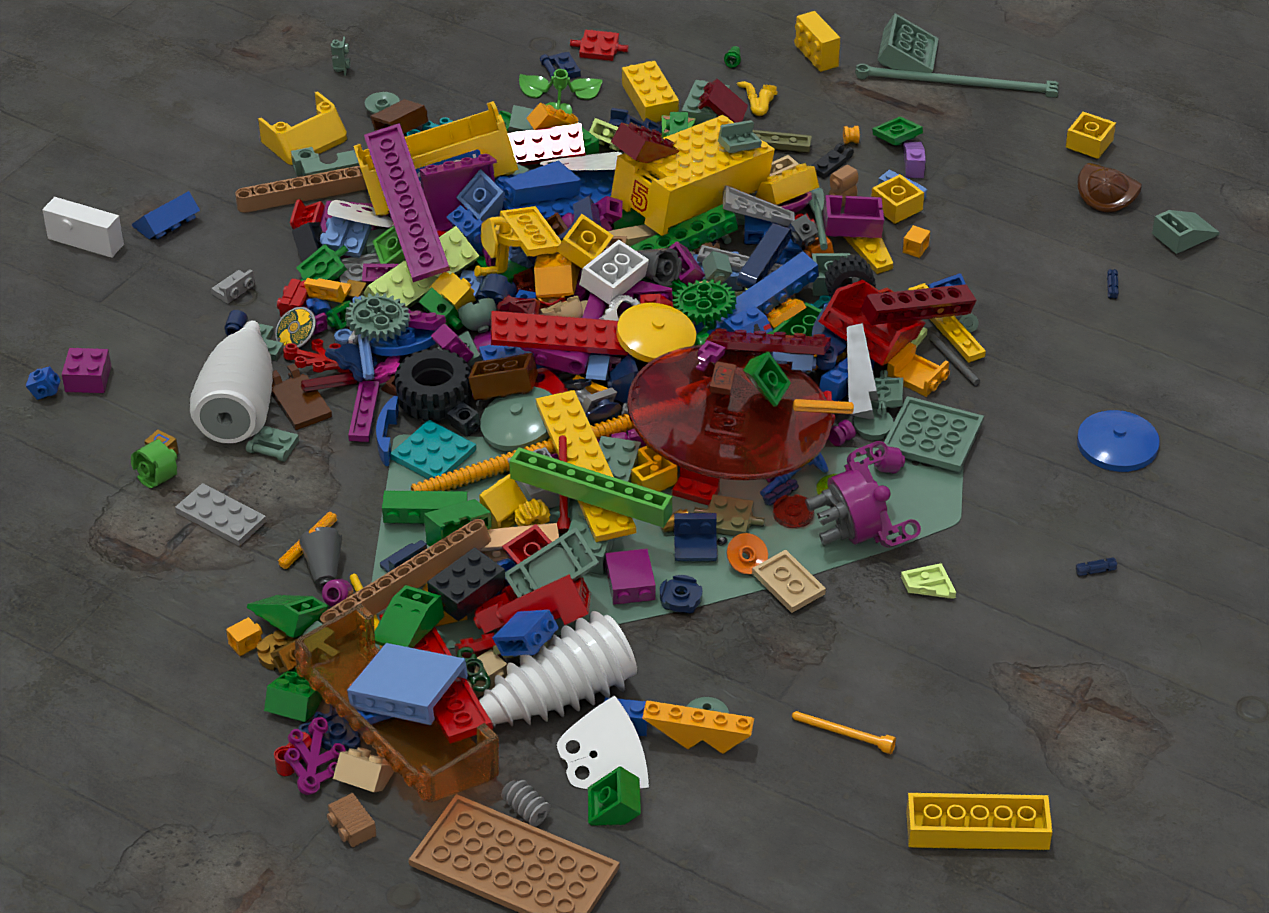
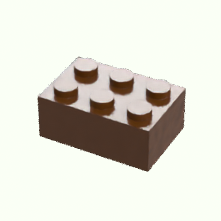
[468,353,538,400]

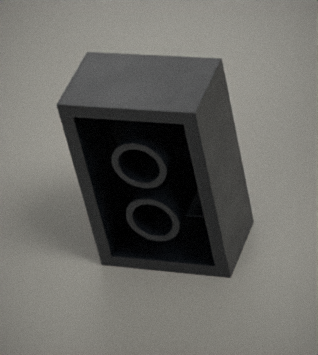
[427,547,506,622]

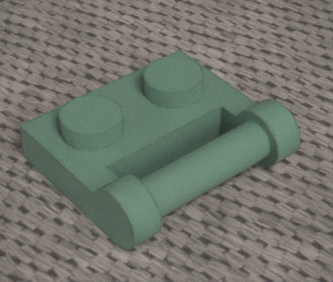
[246,426,299,462]

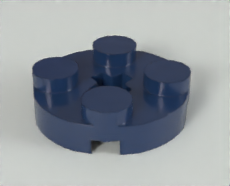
[660,575,703,613]

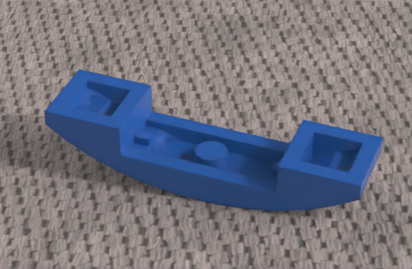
[376,396,399,466]

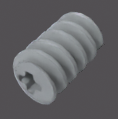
[501,780,551,827]

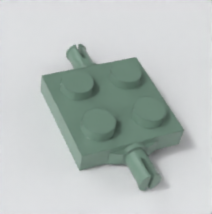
[871,370,904,415]

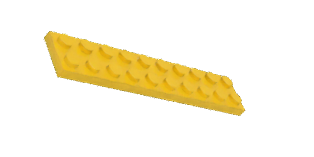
[536,390,636,542]

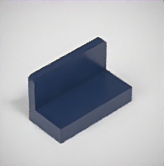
[380,539,427,573]

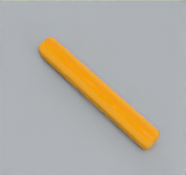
[278,512,337,569]

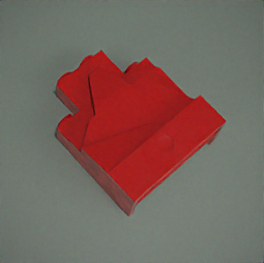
[818,280,926,365]
[474,574,591,634]

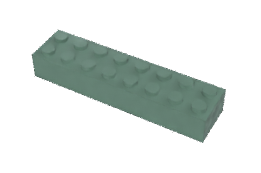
[568,436,641,575]

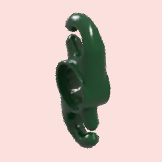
[456,647,491,692]

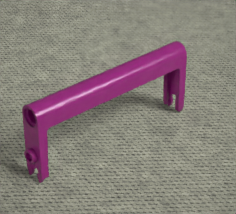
[519,252,607,375]

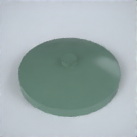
[480,387,552,451]

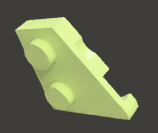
[901,563,956,599]

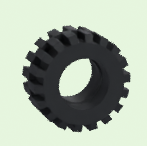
[825,255,876,298]

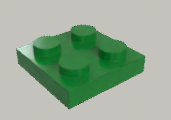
[872,117,923,145]

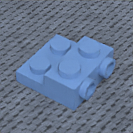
[320,216,372,258]
[769,352,816,373]

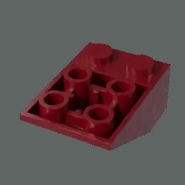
[611,122,680,164]

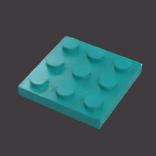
[390,420,477,479]

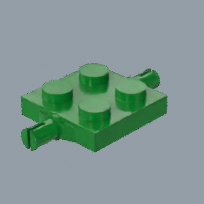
[296,244,349,281]

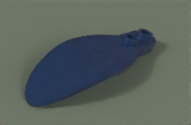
[811,301,847,371]

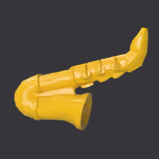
[737,81,774,116]

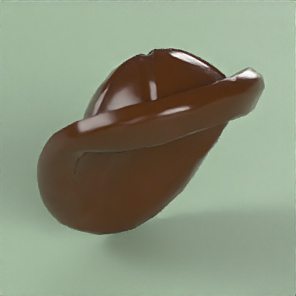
[1077,163,1142,212]

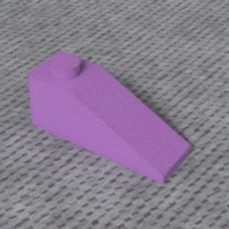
[903,142,925,178]

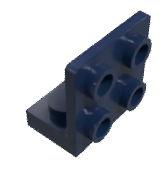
[674,513,717,561]

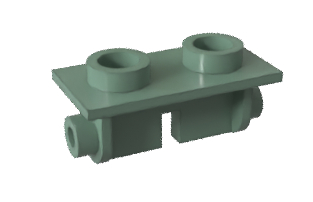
[331,37,350,75]

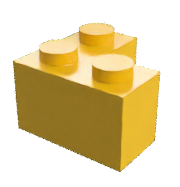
[430,272,476,311]
[631,446,677,492]

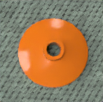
[727,533,768,575]

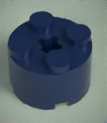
[475,274,518,307]

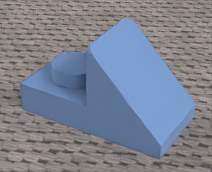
[586,354,611,380]

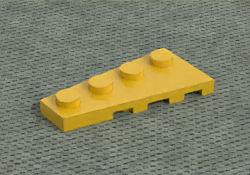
[843,236,893,274]

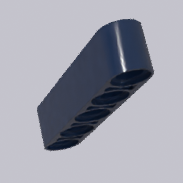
[737,223,792,289]

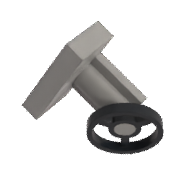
[563,379,617,414]

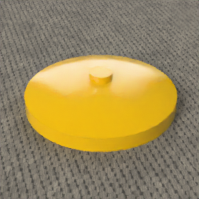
[616,303,696,364]

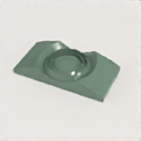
[505,527,599,598]

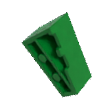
[424,499,492,546]

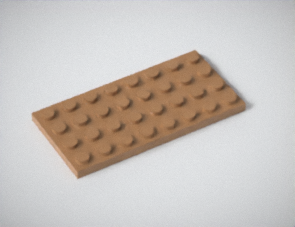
[409,794,620,913]

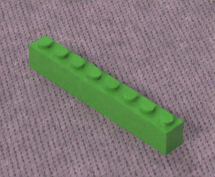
[509,447,672,528]

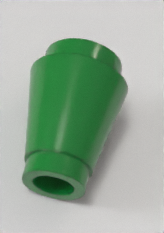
[724,46,741,68]

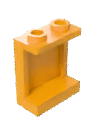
[887,342,950,397]

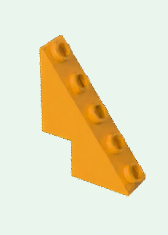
[642,701,754,754]

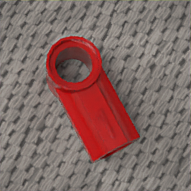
[274,732,312,776]

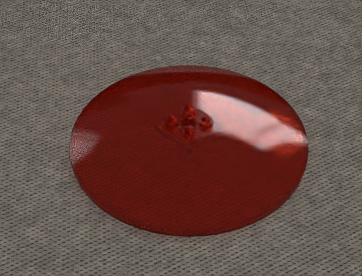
[627,345,832,481]

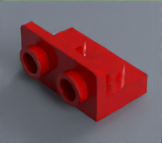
[672,465,720,506]

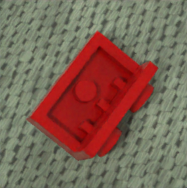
[290,199,325,230]
[454,632,501,658]

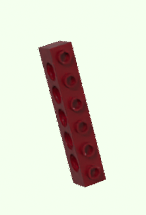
[861,284,977,325]

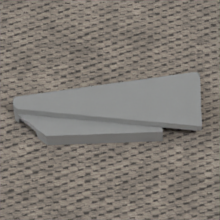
[847,323,878,419]

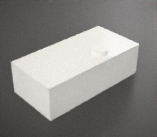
[42,197,124,258]

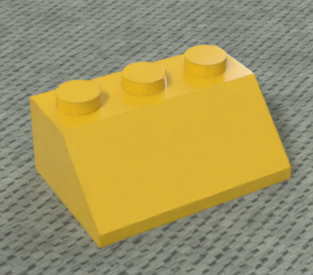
[755,164,819,205]

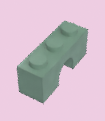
[301,150,359,176]

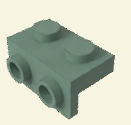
[718,120,762,153]

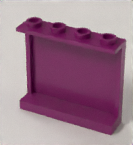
[419,154,500,232]

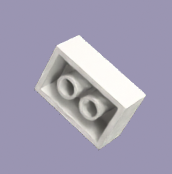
[579,240,649,305]

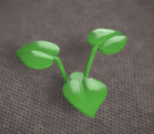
[519,69,602,114]

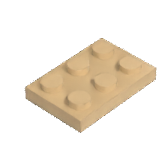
[752,550,826,613]

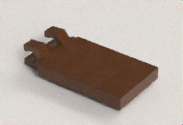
[271,364,332,430]

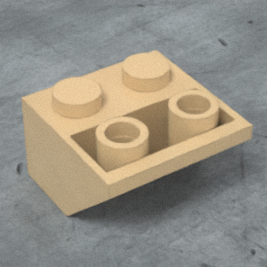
[333,747,398,792]

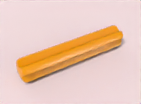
[793,399,854,414]

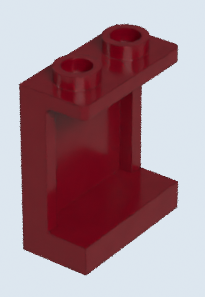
[698,79,748,123]

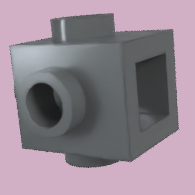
[788,214,818,248]

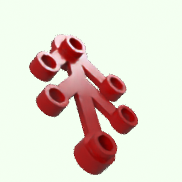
[283,339,352,373]

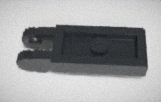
[811,142,854,179]

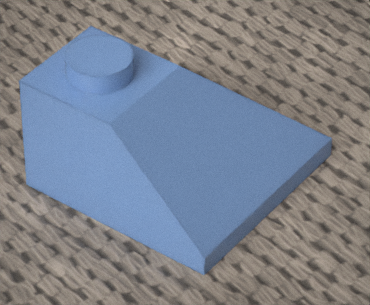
[456,169,505,222]

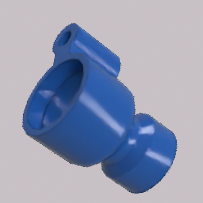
[306,298,331,317]

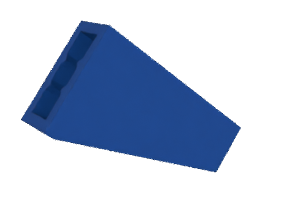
[503,160,581,205]

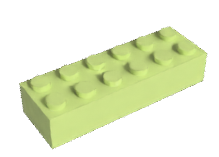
[363,226,479,308]

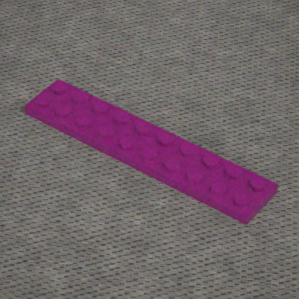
[364,123,450,282]

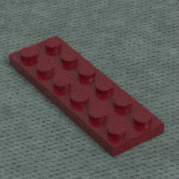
[705,329,831,355]

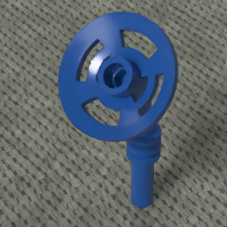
[760,437,828,497]

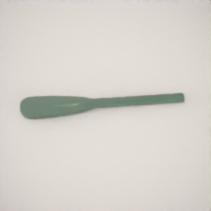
[808,187,828,250]

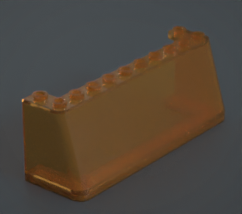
[294,603,499,803]

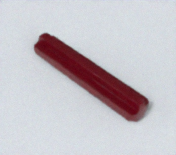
[301,373,357,392]

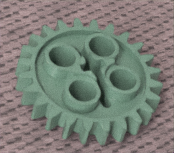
[346,293,410,342]

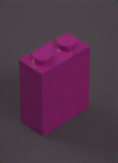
[605,549,656,605]

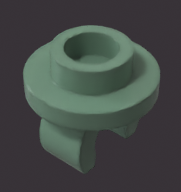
[959,313,978,333]

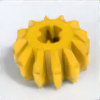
[514,498,550,527]

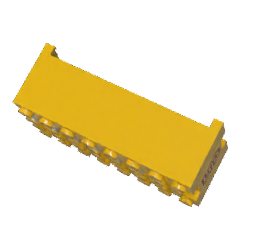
[611,115,775,236]

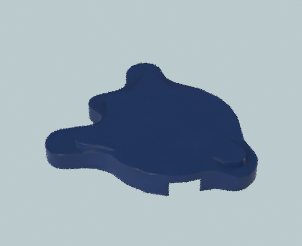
[325,344,377,382]
[298,699,361,751]

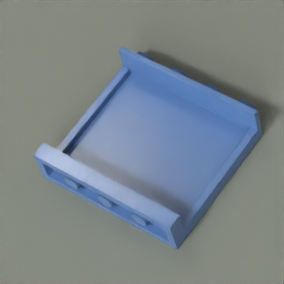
[347,643,468,725]

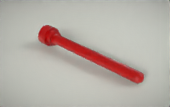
[556,435,571,533]

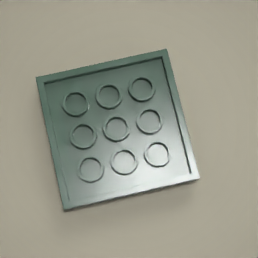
[884,396,984,472]

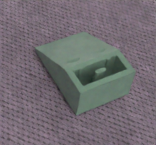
[1152,210,1220,254]

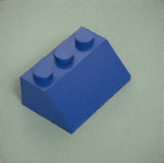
[132,191,200,239]

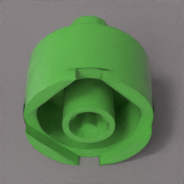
[131,439,177,488]

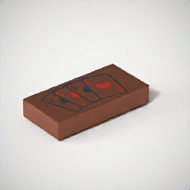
[710,361,736,395]

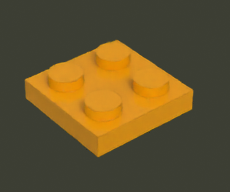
[765,297,807,328]

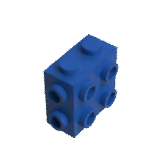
[447,205,484,257]
[492,610,559,657]

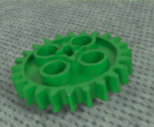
[673,279,737,325]

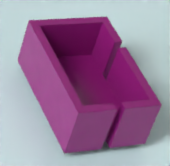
[823,195,884,238]

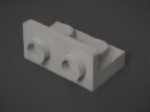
[211,269,255,304]

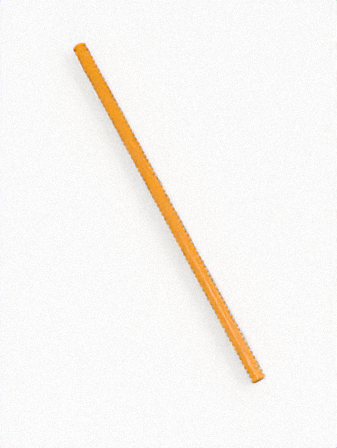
[411,348,847,491]

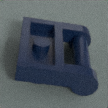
[540,52,581,79]

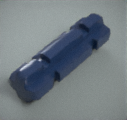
[1107,269,1119,299]
[763,479,799,506]
[1075,557,1117,576]

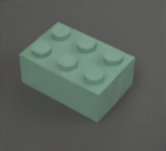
[682,80,730,125]

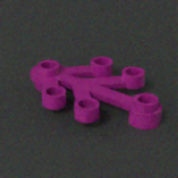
[284,717,346,795]

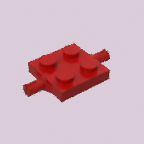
[570,30,629,61]

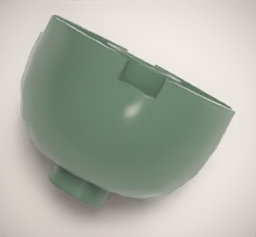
[458,298,497,333]

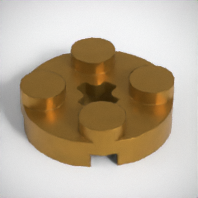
[257,630,300,670]

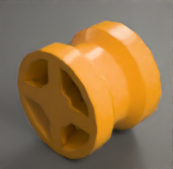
[843,126,860,144]

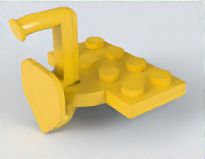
[474,206,562,277]

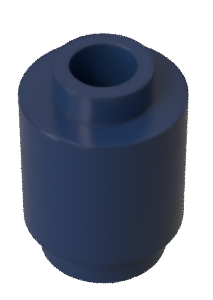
[224,310,248,336]

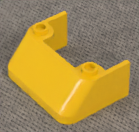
[258,91,347,165]

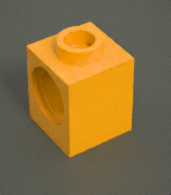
[903,225,930,258]
[226,617,263,656]

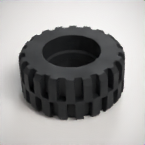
[395,348,472,421]

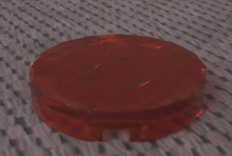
[773,494,814,528]

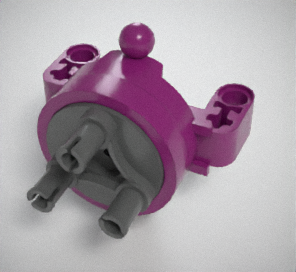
[805,441,921,548]

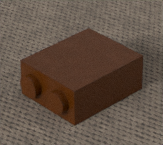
[370,99,429,134]

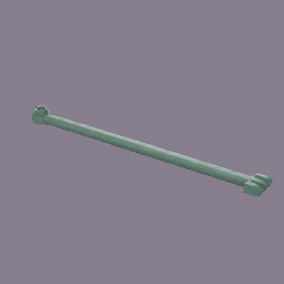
[855,64,1059,97]

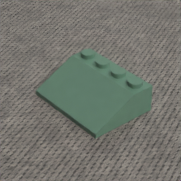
[877,13,939,73]

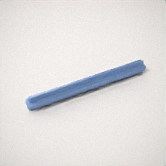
[353,296,374,380]

